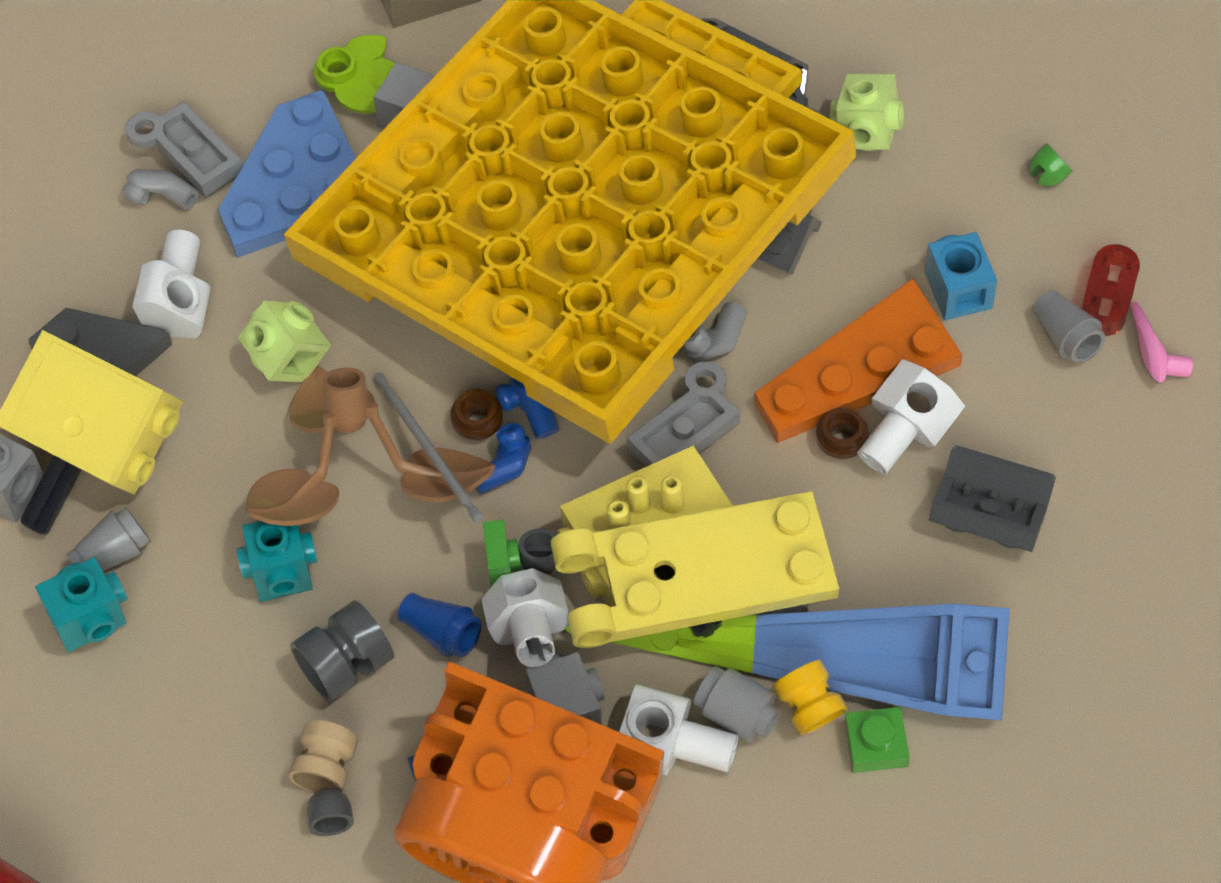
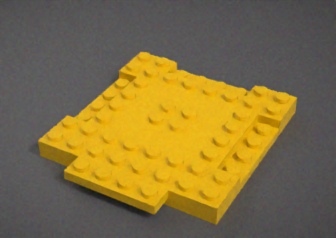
[283,0,856,444]

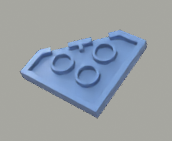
[218,89,356,258]

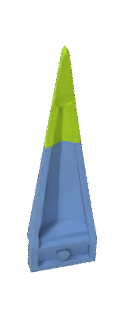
[565,604,1010,720]

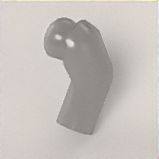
[123,169,199,211]
[683,302,747,361]

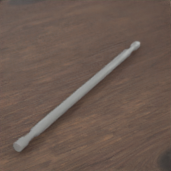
[374,373,483,522]

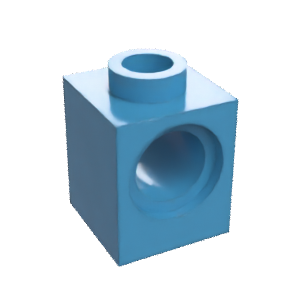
[924,232,997,321]

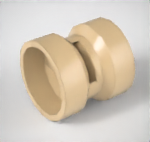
[288,720,358,794]

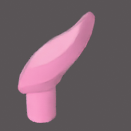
[1131,301,1193,383]

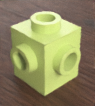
[830,74,904,151]
[238,300,331,382]

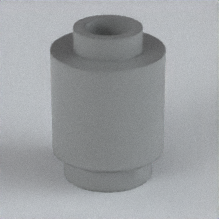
[694,666,781,743]

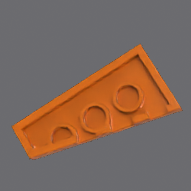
[754,278,962,443]

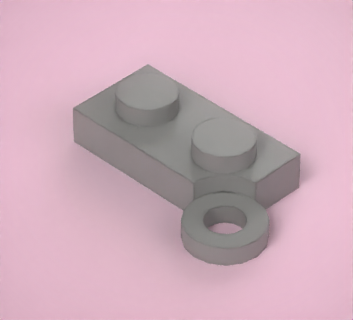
[125,102,243,197]
[627,361,740,467]

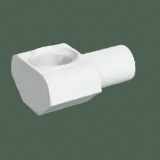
[132,230,211,339]
[857,359,965,475]
[481,568,568,667]
[619,684,739,776]

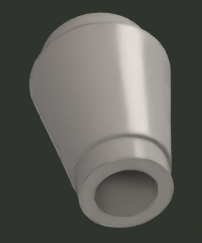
[1033,290,1105,363]
[67,507,151,571]

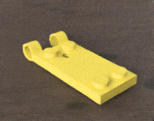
[550,491,840,648]

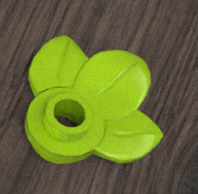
[314,35,395,114]

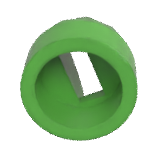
[1029,143,1073,187]

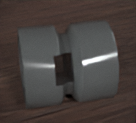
[290,600,394,703]

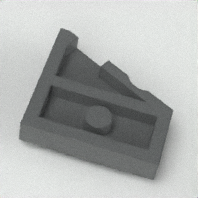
[28,308,172,376]

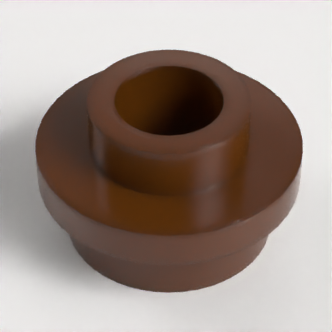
[450,389,503,440]
[816,408,869,459]

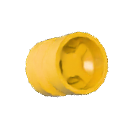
[772,659,848,736]

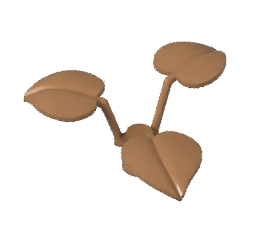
[245,365,495,526]

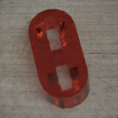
[1081,244,1140,336]

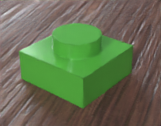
[482,519,521,587]
[844,707,910,773]

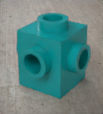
[236,520,317,602]
[35,557,128,653]

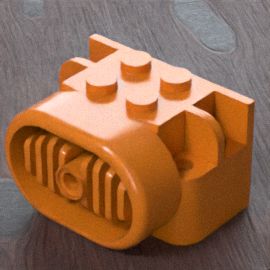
[394,661,664,883]

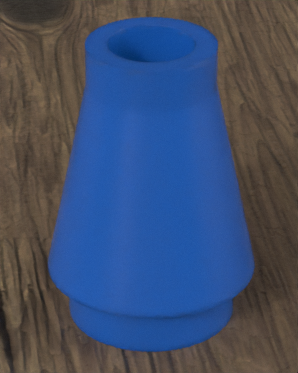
[397,593,481,657]

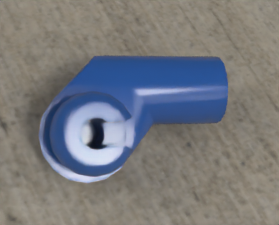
[495,378,560,439]
[475,423,531,495]

